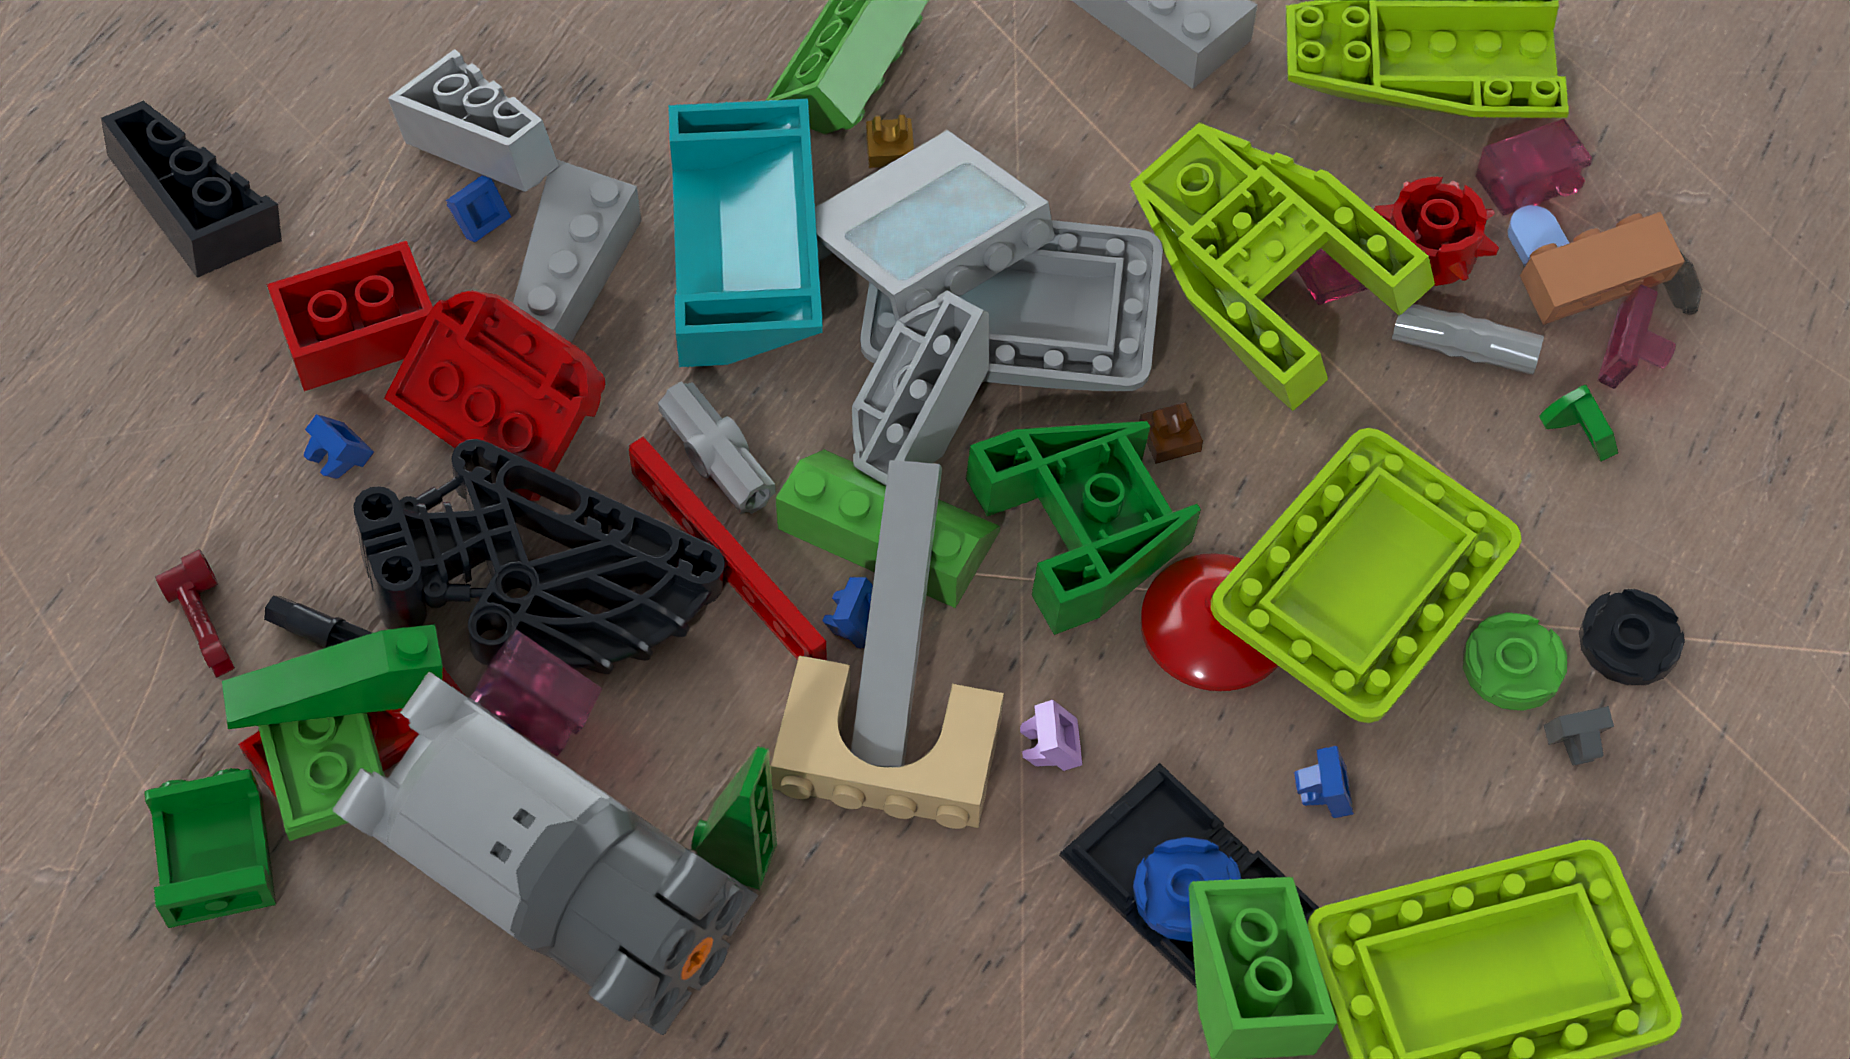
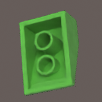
[1188,877,1337,1059]

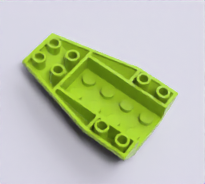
[1286,0,1569,118]

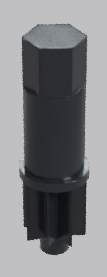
[264,595,372,649]

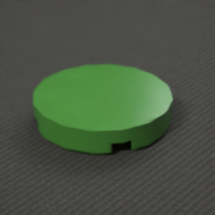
[1463,612,1567,711]

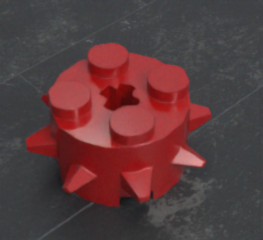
[1374,176,1499,286]

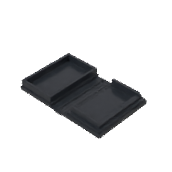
[1059,763,1319,987]

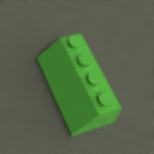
[765,0,929,134]
[776,449,1000,608]

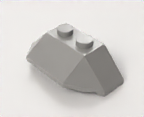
[852,291,989,485]

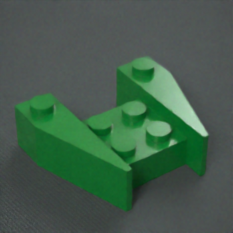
[966,421,1201,635]

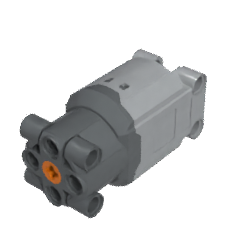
[332,672,758,1035]

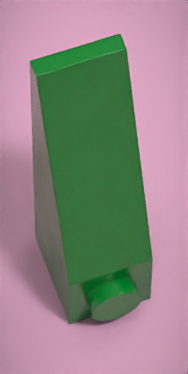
[222,624,443,729]
[691,746,777,890]

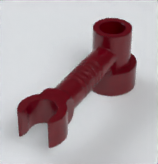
[155,549,235,678]

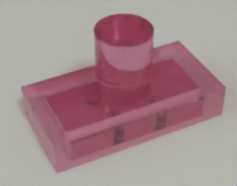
[1597,284,1676,389]

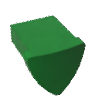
[1539,384,1619,462]

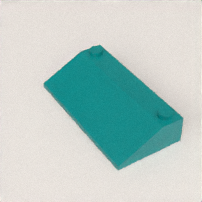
[668,99,823,367]

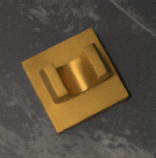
[866,115,914,168]

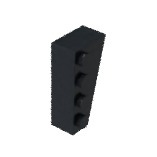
[101,100,282,278]

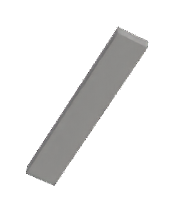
[851,460,942,768]

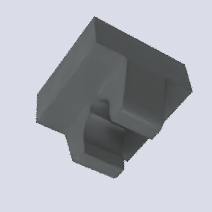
[1543,706,1614,766]

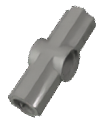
[658,381,776,514]

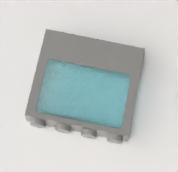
[815,130,1055,322]

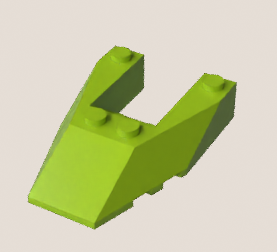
[1130,123,1435,411]

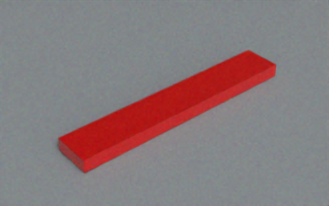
[629,437,827,661]

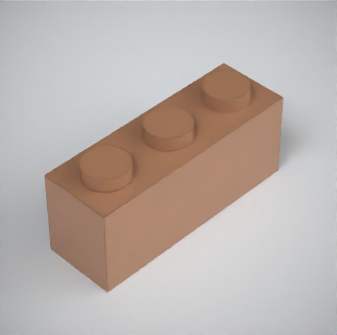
[1520,212,1685,325]

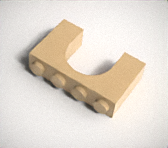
[771,656,1004,829]

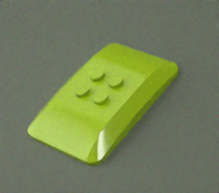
[1211,428,1522,723]
[1307,840,1682,1059]

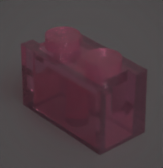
[1475,119,1593,216]
[470,630,602,757]

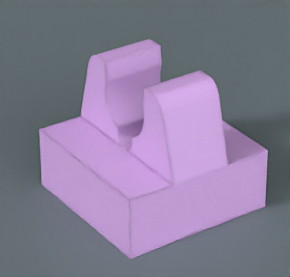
[1020,700,1082,771]

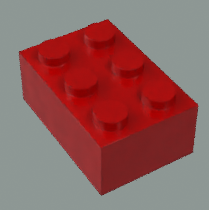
[267,240,433,391]

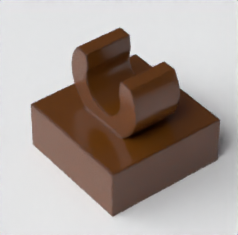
[1139,402,1203,464]

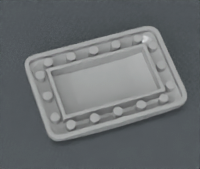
[860,205,1163,391]

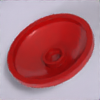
[1140,553,1278,691]

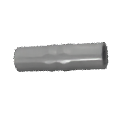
[1392,304,1544,375]

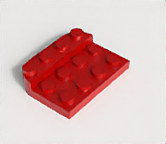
[384,290,606,501]

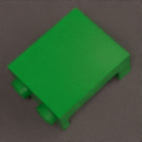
[144,768,276,928]

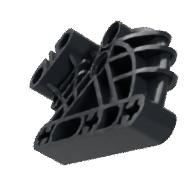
[353,439,725,674]

